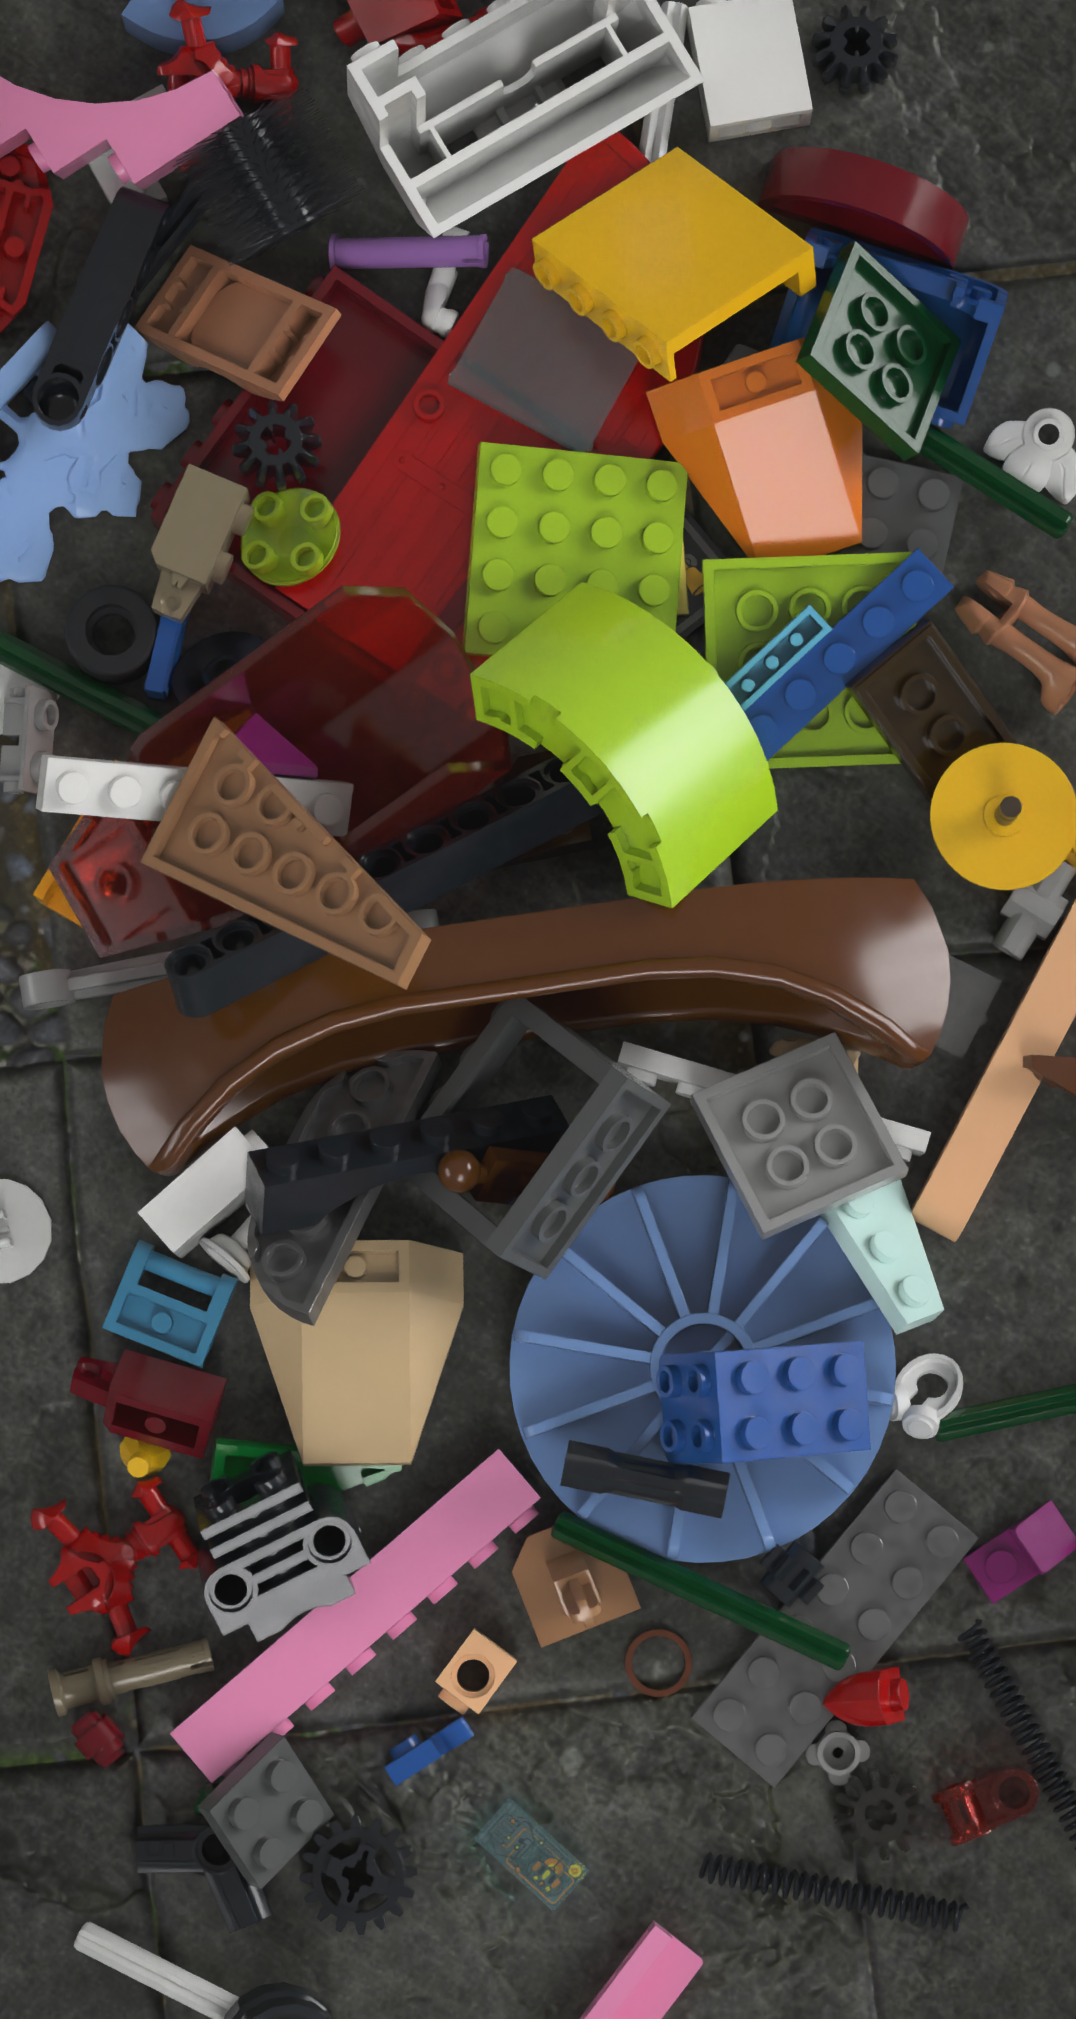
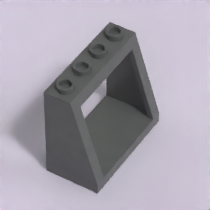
[406,997,671,1280]

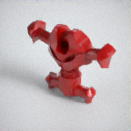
[157,0,300,172]
[30,1476,198,1657]

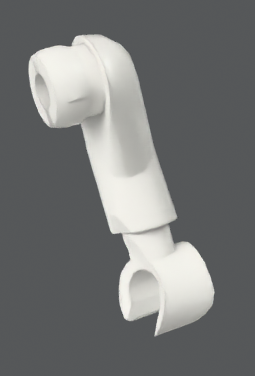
[421,226,470,338]

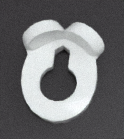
[889,1353,963,1439]

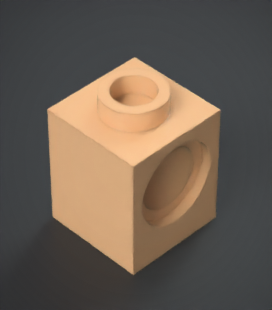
[435,1628,517,1715]

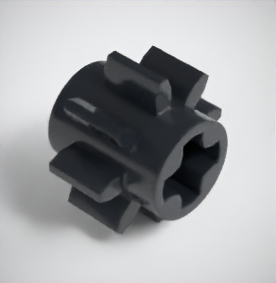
[759,1540,825,1608]

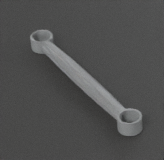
[19,909,439,1010]

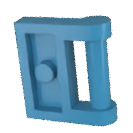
[102,1240,238,1368]

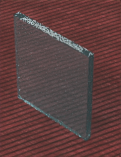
[448,266,639,453]

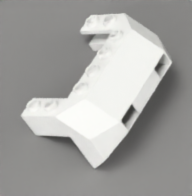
[347,0,705,238]

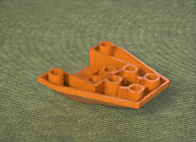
[646,337,862,558]

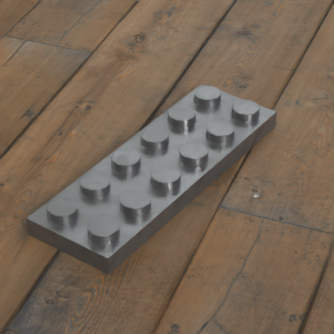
[691,1469,979,1788]

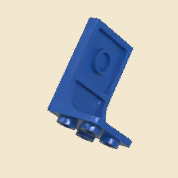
[656,1341,871,1464]

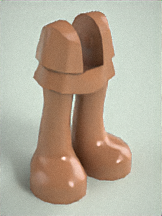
[955,570,1076,716]

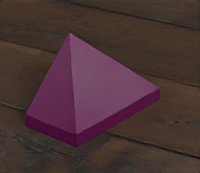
[233,713,318,779]

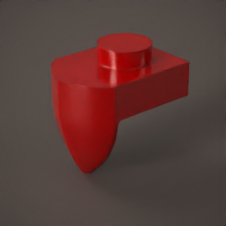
[823,1666,909,1727]

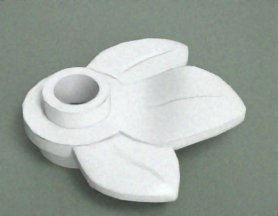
[983,408,1076,504]

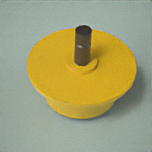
[930,743,1076,890]

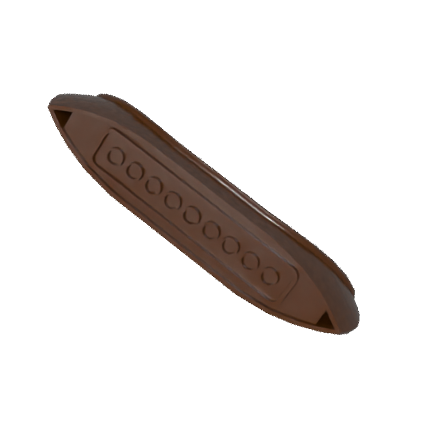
[101,878,951,1176]

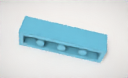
[724,605,832,711]

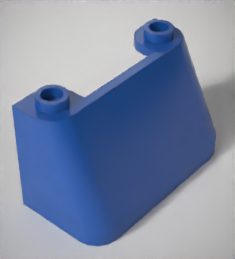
[769,228,1008,428]

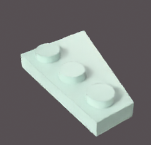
[820,1179,944,1335]

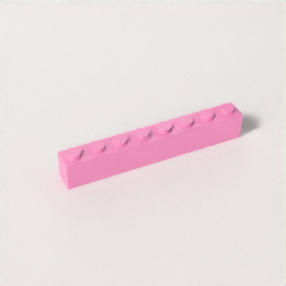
[170,1449,541,1783]

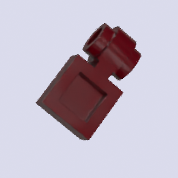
[71,1710,126,1768]

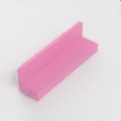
[579,1920,703,2019]

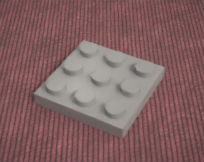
[690,1032,909,1240]

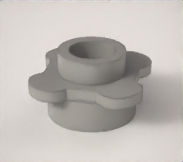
[805,1720,870,1786]

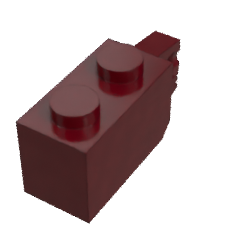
[70,1349,227,1459]

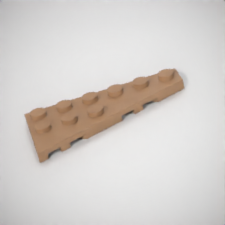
[140,717,431,990]

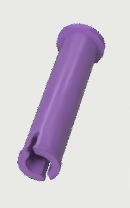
[328,233,489,270]

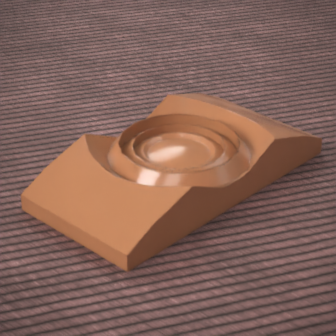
[134,245,342,401]

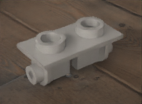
[0,685,59,795]

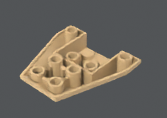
[250,1240,464,1466]

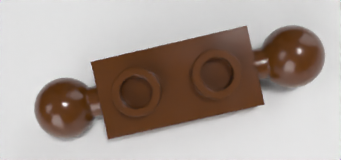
[438,1146,616,1205]

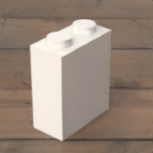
[687,0,813,142]
[138,1126,269,1259]

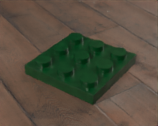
[796,241,962,461]

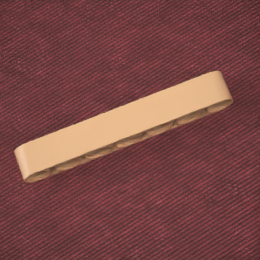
[911,898,1076,1242]

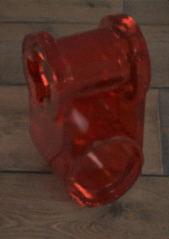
[930,1764,1039,1846]

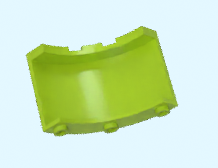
[470,582,778,908]

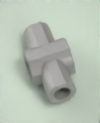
[992,862,1076,961]

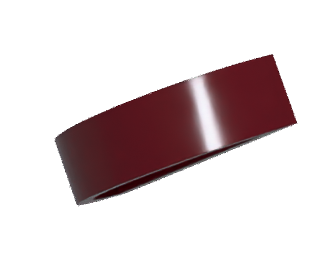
[757,147,969,270]

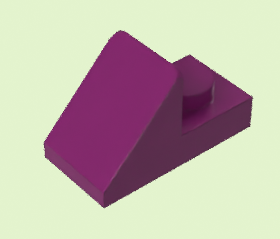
[962,1500,1076,1604]

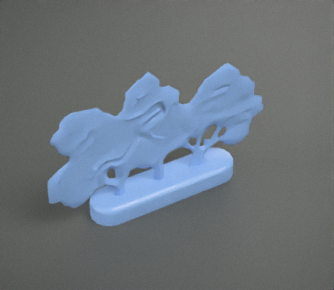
[0,321,190,583]

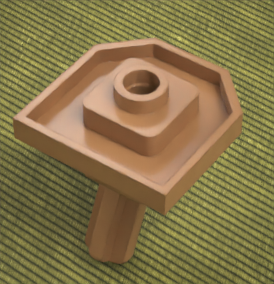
[512,1527,641,1648]

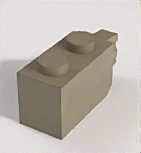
[151,464,255,624]

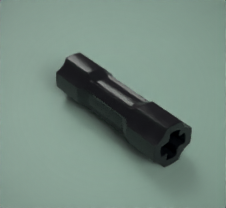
[560,1440,730,1518]

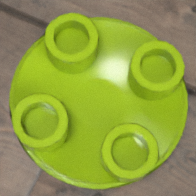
[241,488,341,586]

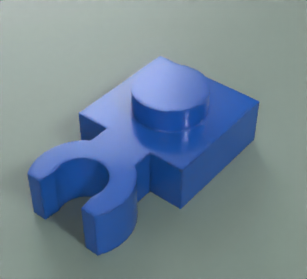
[384,1716,474,1786]

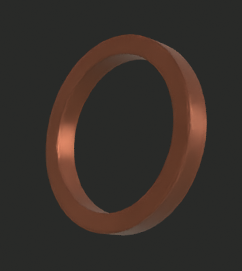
[625,1629,692,1697]

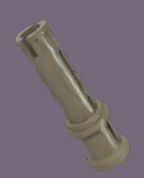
[48,1637,215,1717]

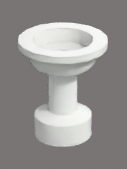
[199,1204,252,1283]

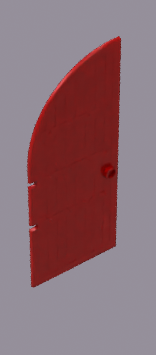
[275,131,704,722]

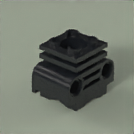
[193,1450,371,1642]

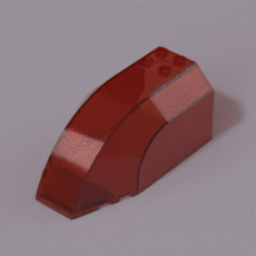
[48,585,512,958]

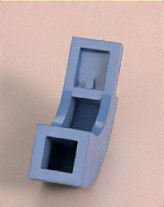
[121,0,285,55]

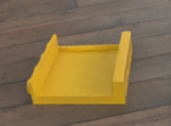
[532,147,817,382]

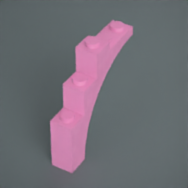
[0,70,244,190]

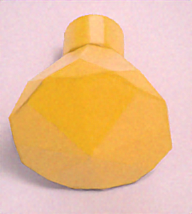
[119,1437,172,1478]

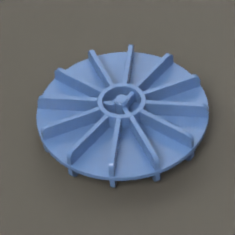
[509,1175,896,1563]

